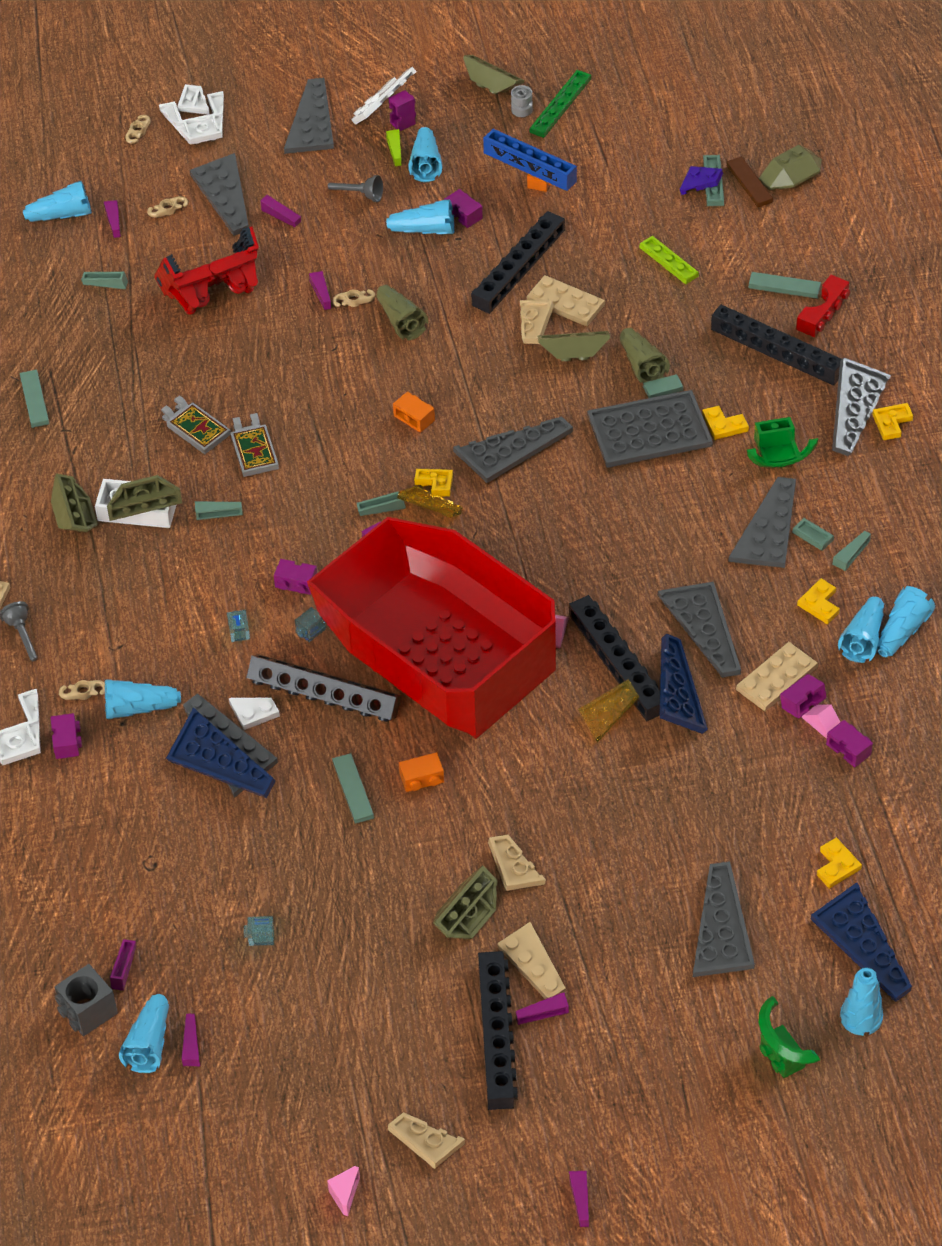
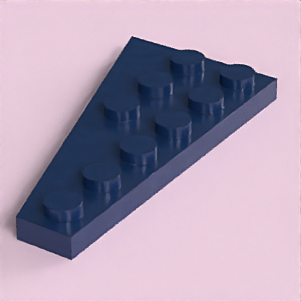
[660,634,708,734]
[166,707,276,798]
[811,883,912,1002]

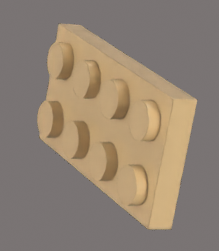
[527,275,605,327]
[736,642,818,712]

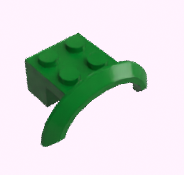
[747,417,818,468]
[758,996,820,1078]

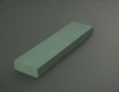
[703,155,724,206]
[748,272,821,299]
[20,370,49,428]
[332,753,374,824]

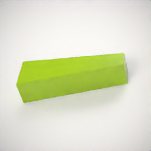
[386,129,401,166]

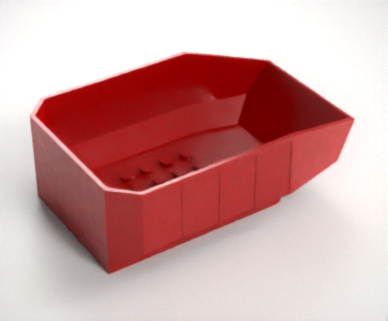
[307,517,556,739]

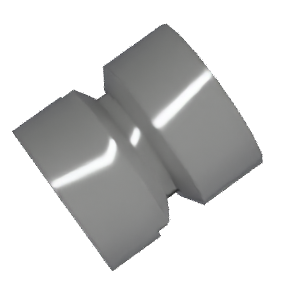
[511,85,533,117]

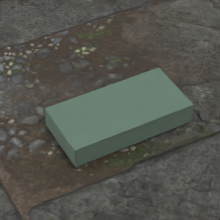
[643,374,683,398]
[792,518,834,551]

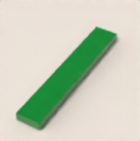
[529,70,591,138]

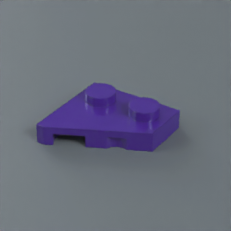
[680,166,723,195]

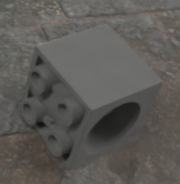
[54,964,118,1037]

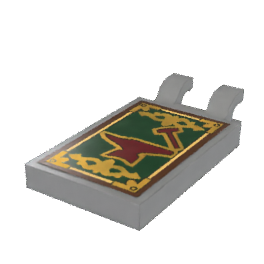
[161,395,231,454]
[230,413,279,477]

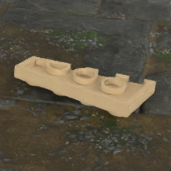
[498,922,566,999]

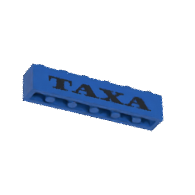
[483,129,577,191]

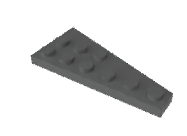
[284,78,334,154]
[190,153,249,236]
[728,477,796,568]
[658,582,741,677]
[183,693,278,798]

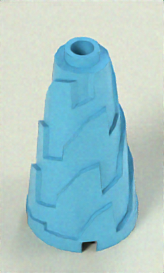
[408,127,442,182]
[23,181,91,222]
[386,199,454,234]
[877,586,935,657]
[838,597,884,663]
[105,680,181,719]
[840,968,883,1036]
[119,994,169,1073]

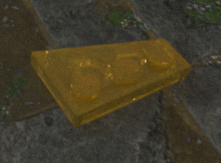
[397,486,463,518]
[578,679,639,742]

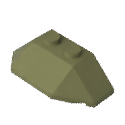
[463,55,525,94]
[759,145,822,190]
[537,331,610,361]
[51,473,98,532]
[107,475,182,521]
[433,866,497,939]

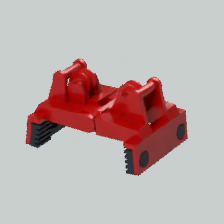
[154,226,259,315]

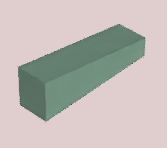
[81,272,128,289]
[357,491,406,516]
[195,501,243,520]
[832,531,871,571]

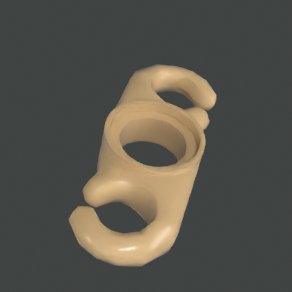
[125,115,150,144]
[147,196,188,218]
[332,289,375,307]
[59,680,105,700]

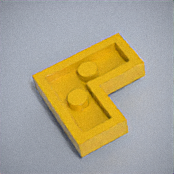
[872,403,913,440]
[702,406,749,440]
[415,469,453,497]
[797,578,840,625]
[817,837,862,889]

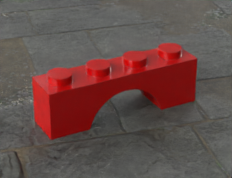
[796,274,850,338]

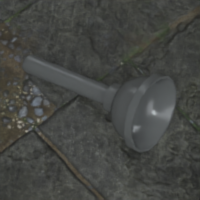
[328,175,383,202]
[0,601,38,661]

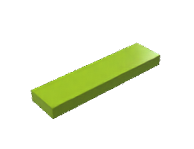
[639,236,699,284]

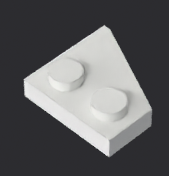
[177,84,209,115]
[229,698,280,730]

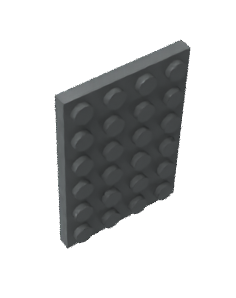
[587,390,713,468]

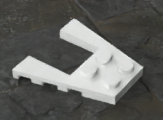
[351,67,417,125]
[159,91,224,145]
[0,689,41,765]

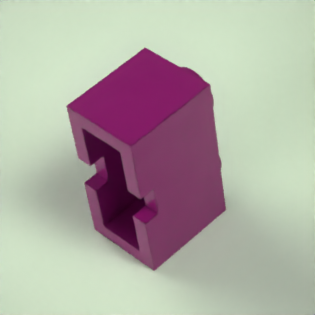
[389,90,416,132]
[444,189,483,228]
[274,559,317,595]
[780,674,826,719]
[51,713,82,759]
[826,720,873,768]

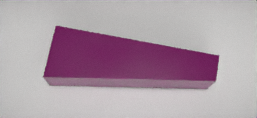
[260,195,301,227]
[104,200,121,238]
[309,271,331,310]
[110,939,136,991]
[515,992,569,1025]
[182,1014,200,1066]
[569,1171,589,1227]

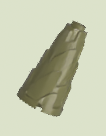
[376,285,428,341]
[619,328,670,383]

